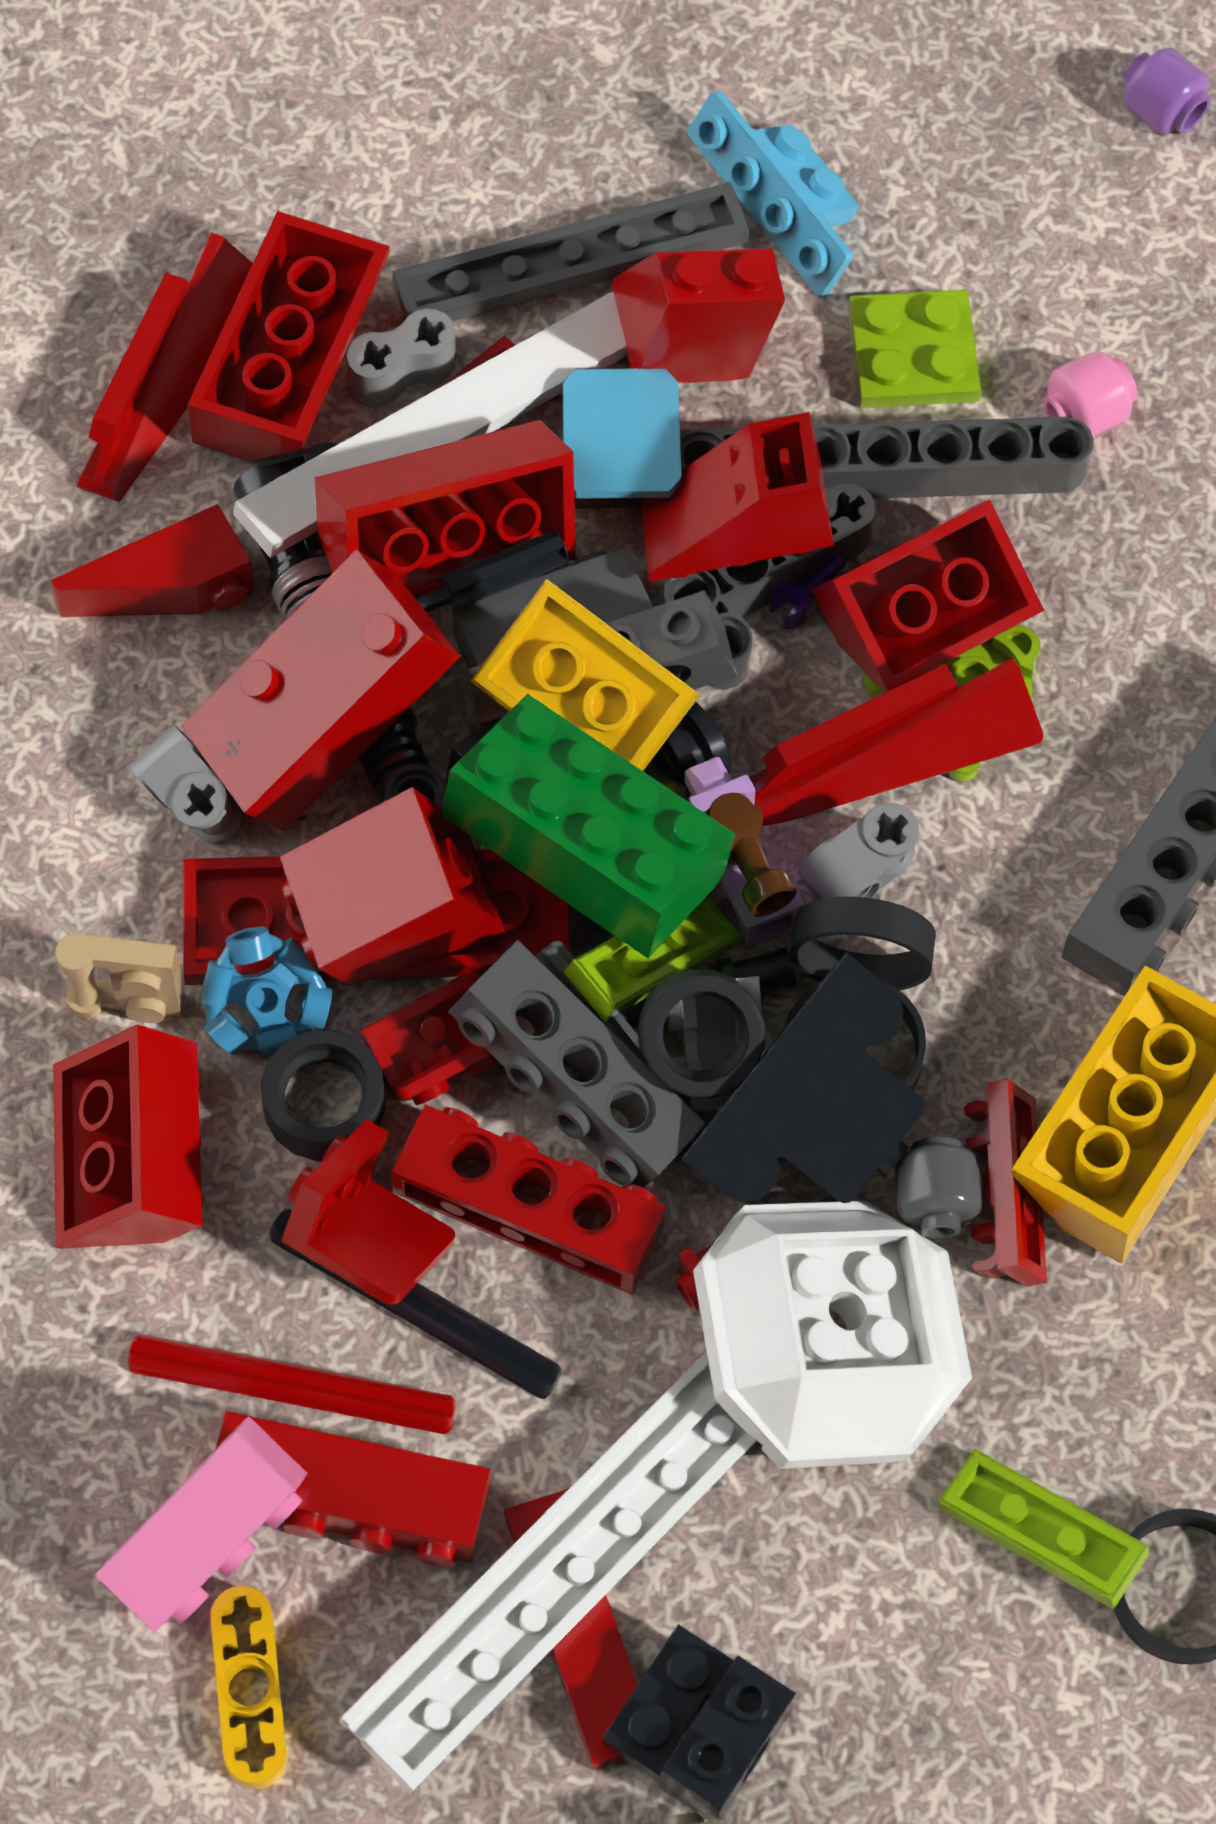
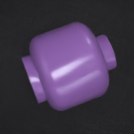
[1124,47,1211,135]

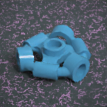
[199,926,332,1057]

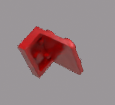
[281,1119,455,1304]

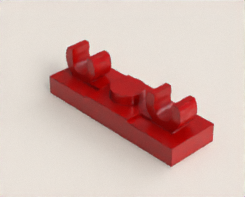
[964,1078,1047,1287]

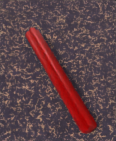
[128,1334,456,1434]

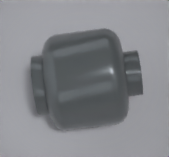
[895,1136,983,1239]

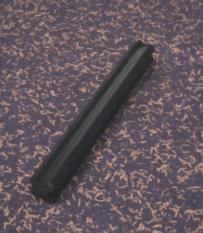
[269,1209,561,1399]

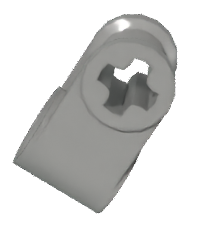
[127,723,245,844]
[798,803,919,899]

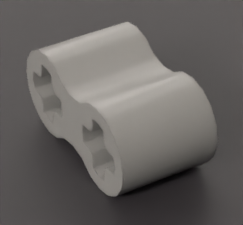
[347,308,456,408]

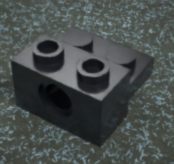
[602,1624,797,1821]

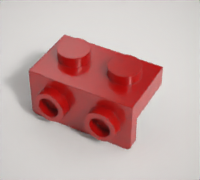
[357,971,500,1106]

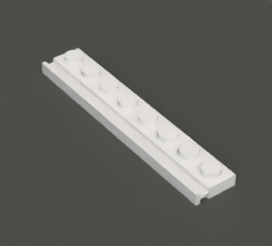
[338,1351,757,1794]

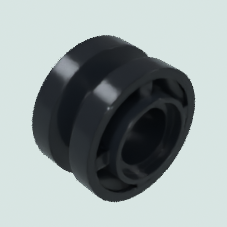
[655,701,731,798]

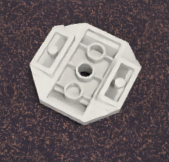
[693,1201,972,1469]

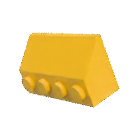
[1011,965,1216,1264]

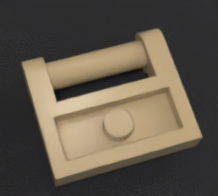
[55,934,185,1023]

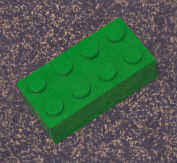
[441,694,736,959]

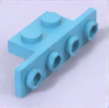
[687,91,860,296]

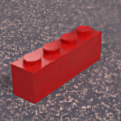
[215,1411,491,1568]

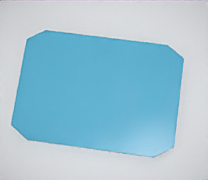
[563,369,681,498]

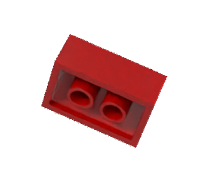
[811,500,1045,693]
[53,1024,203,1249]

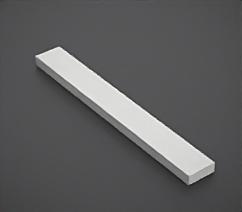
[233,291,627,558]

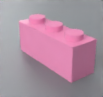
[95,1416,308,1633]

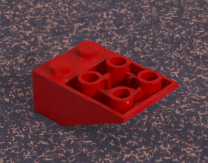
[641,412,834,582]

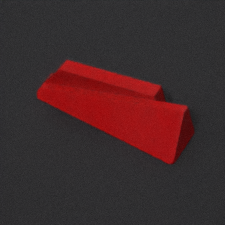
[77,232,253,502]
[749,658,1043,826]

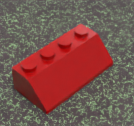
[187,211,390,461]
[314,420,576,597]

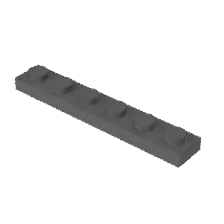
[392,182,750,321]

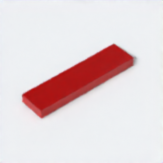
[504,1489,638,1770]

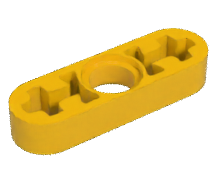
[210,1585,288,1789]

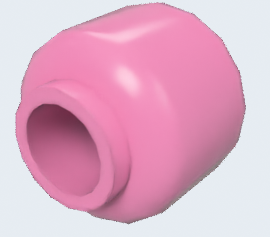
[1043,352,1137,437]

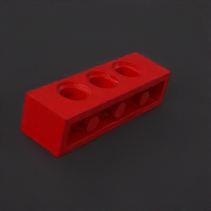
[391,1104,666,1295]

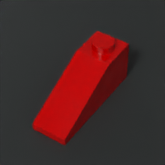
[50,504,255,617]

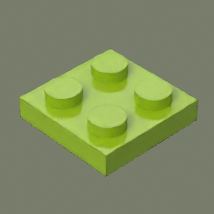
[848,289,981,409]

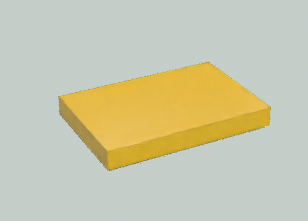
[470,579,700,771]

